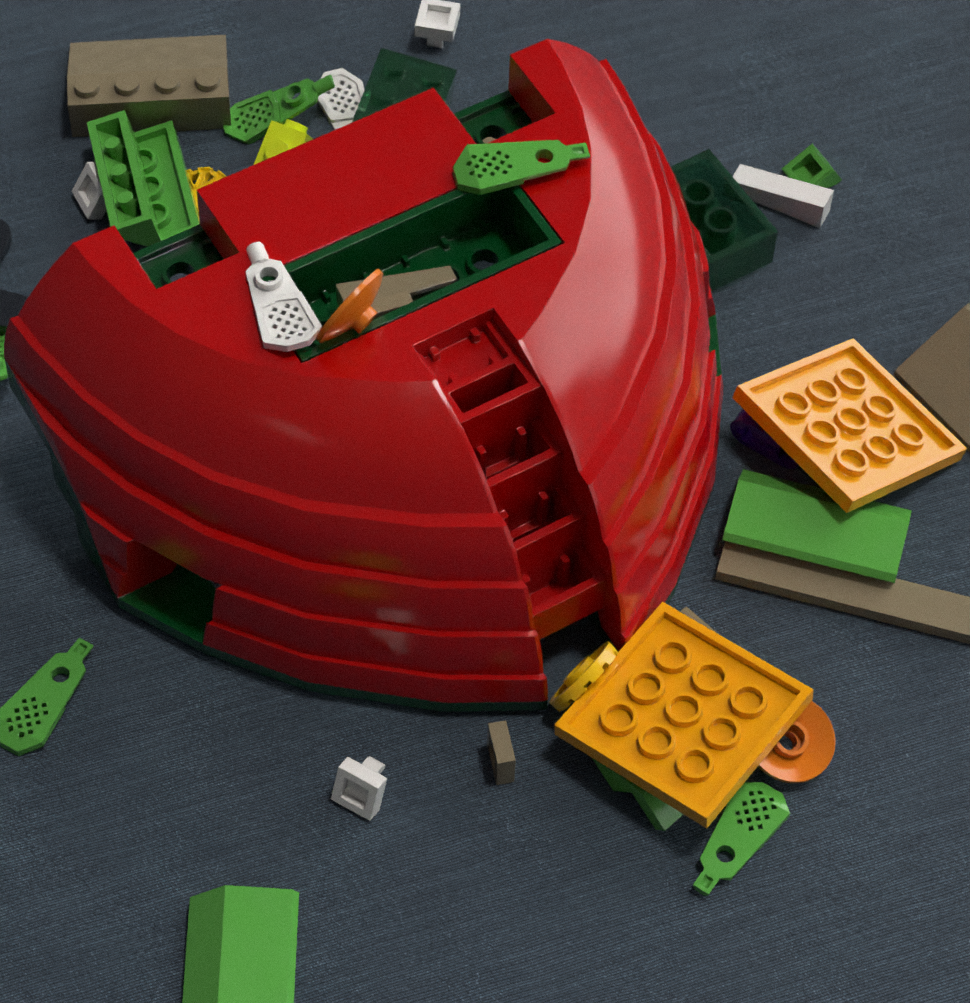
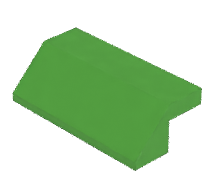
[87,110,200,247]
[722,469,912,583]
[182,885,299,1003]

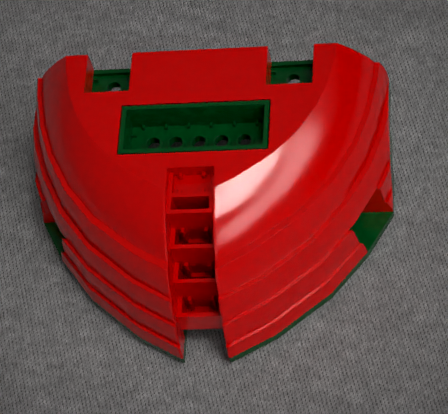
[4,38,723,712]

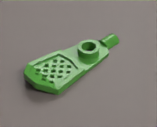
[223,74,335,145]
[453,140,590,195]
[0,638,94,756]
[693,782,790,896]

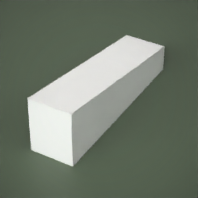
[728,164,834,228]

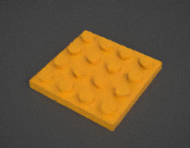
[732,338,967,513]
[554,602,814,828]

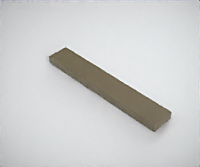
[715,541,970,644]

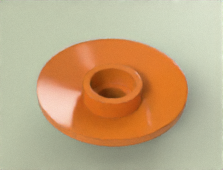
[316,269,383,343]
[758,701,836,783]

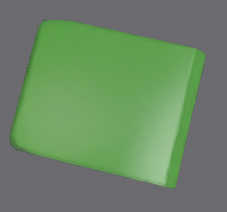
[782,143,842,188]

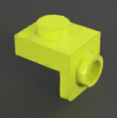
[253,119,313,165]

